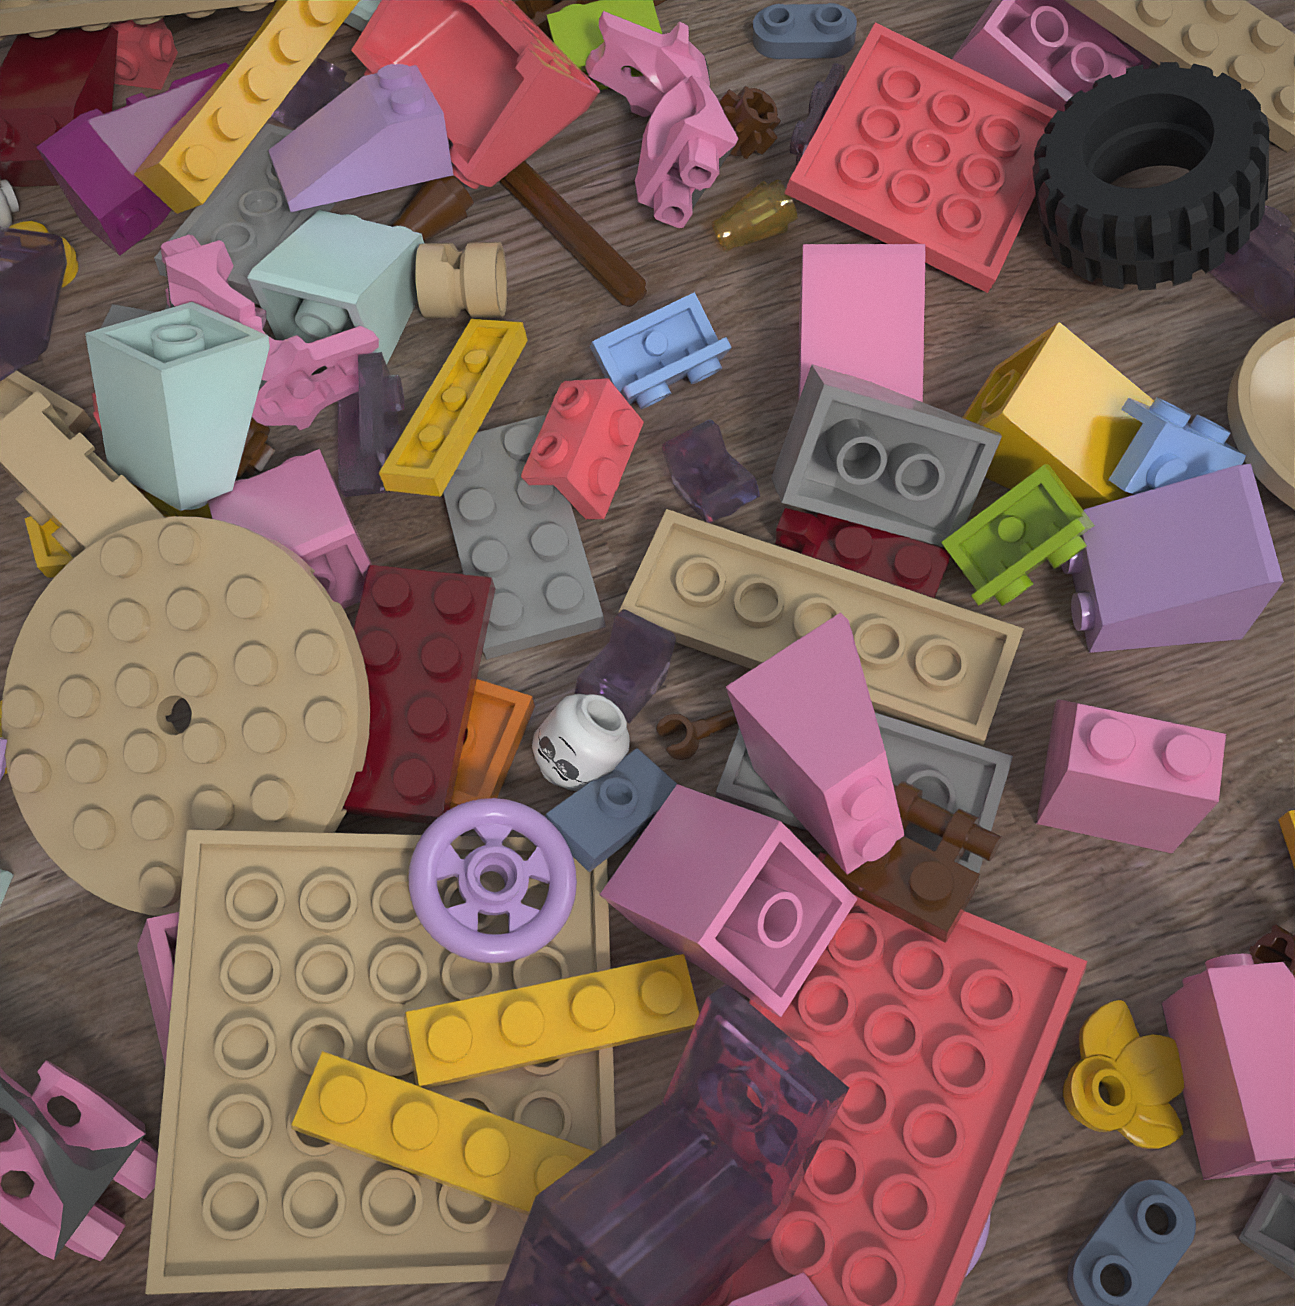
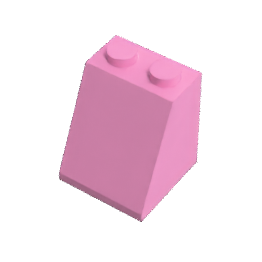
[798,244,925,402]
[207,449,372,609]
[726,613,904,875]
[1036,699,1226,853]
[600,784,857,1017]
[1162,954,1295,1180]

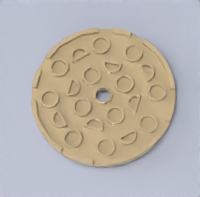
[1,516,370,916]

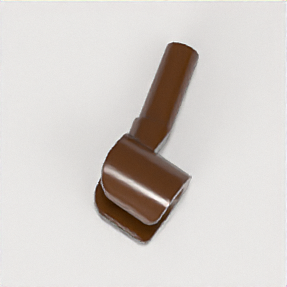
[656,708,738,760]

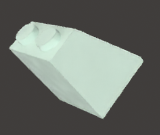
[247,210,424,374]
[85,302,270,511]

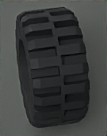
[1032,62,1270,291]

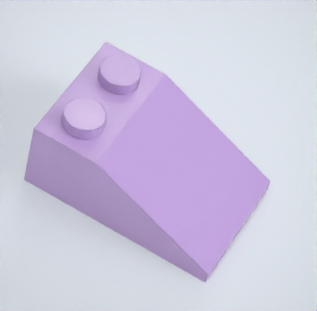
[268,64,453,212]

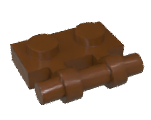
[822,781,1002,943]

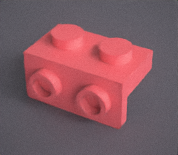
[521,378,644,519]

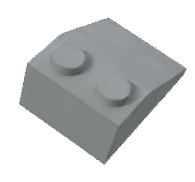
[771,364,1002,547]

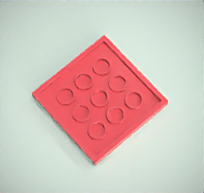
[784,22,1057,293]

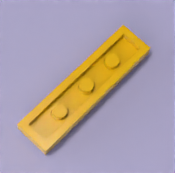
[379,319,528,497]
[404,954,702,1089]
[291,1051,604,1233]

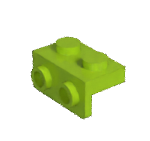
[941,464,1095,606]

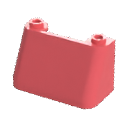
[351,0,600,189]

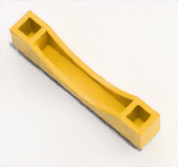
[134,0,360,214]

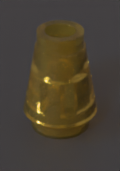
[711,179,798,252]

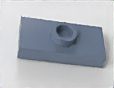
[545,748,677,872]

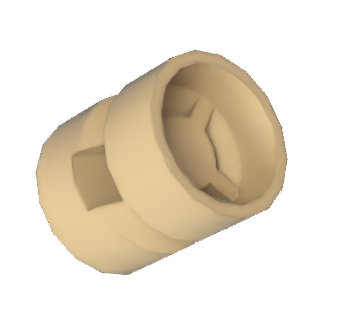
[415,242,507,318]

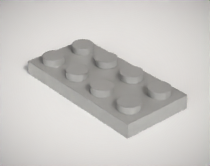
[154,123,337,305]
[443,415,606,660]
[716,713,1013,873]

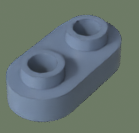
[753,3,857,59]
[1067,1180,1196,1306]

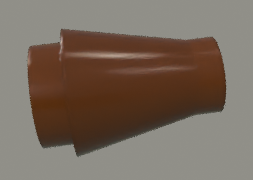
[392,175,474,242]

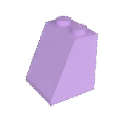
[1061,464,1284,653]

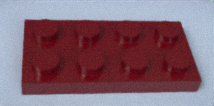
[343,565,496,824]

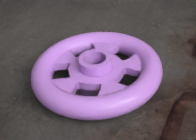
[408,798,577,963]

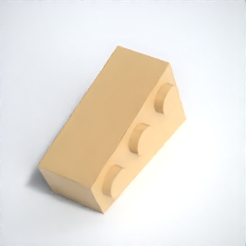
[0,390,165,558]

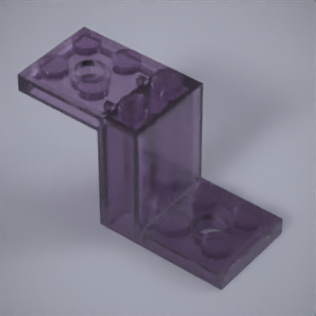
[494,984,849,1306]

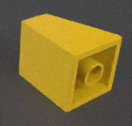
[963,322,1154,510]

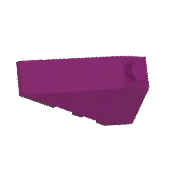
[36,62,230,256]

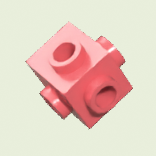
[108,18,178,90]

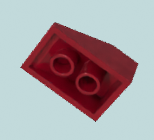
[0,26,118,187]

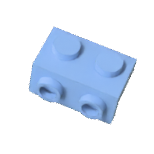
[590,292,732,409]
[1109,397,1246,495]

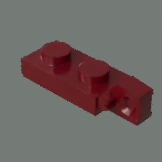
[775,508,951,599]

